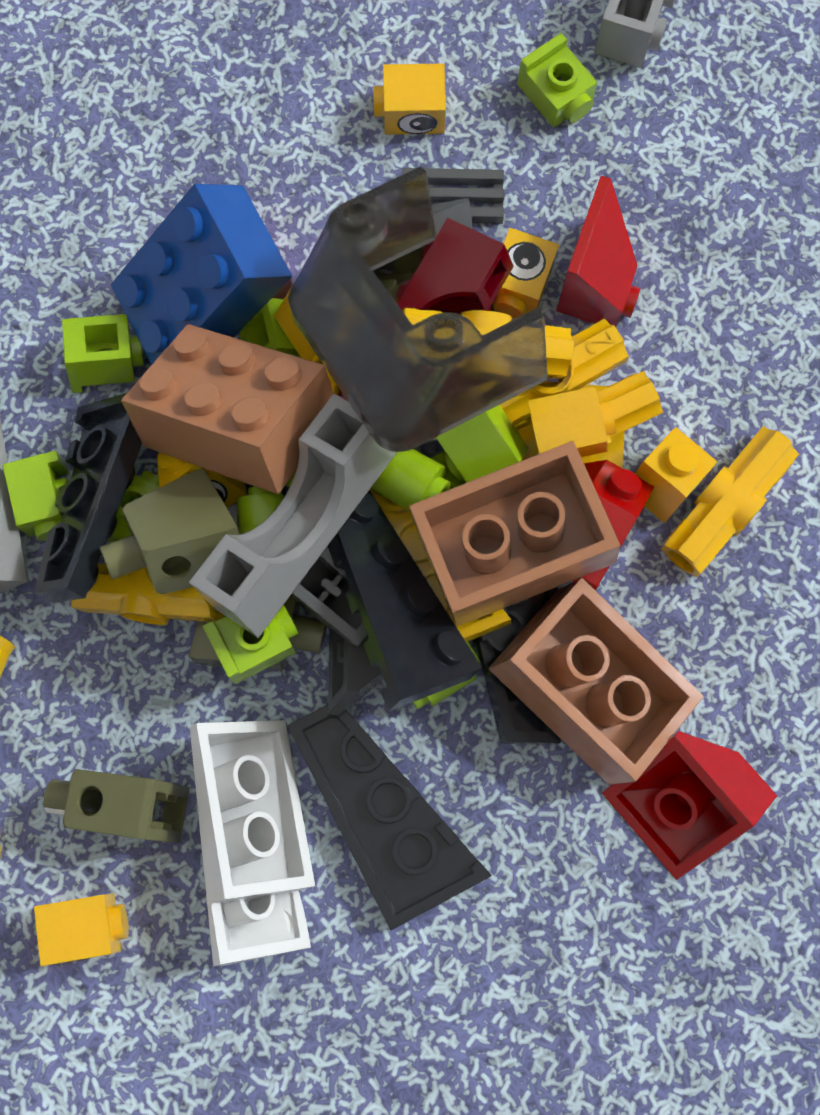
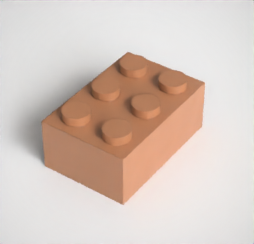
[121,324,334,494]
[409,441,620,627]
[488,578,704,785]

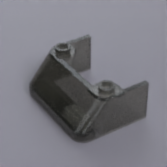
[288,166,548,452]

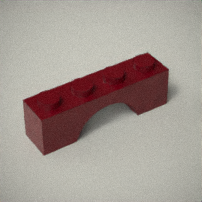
[338,217,514,446]

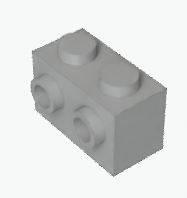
[594,0,675,68]

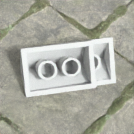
[190,720,315,966]

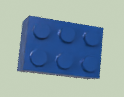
[110,184,293,365]

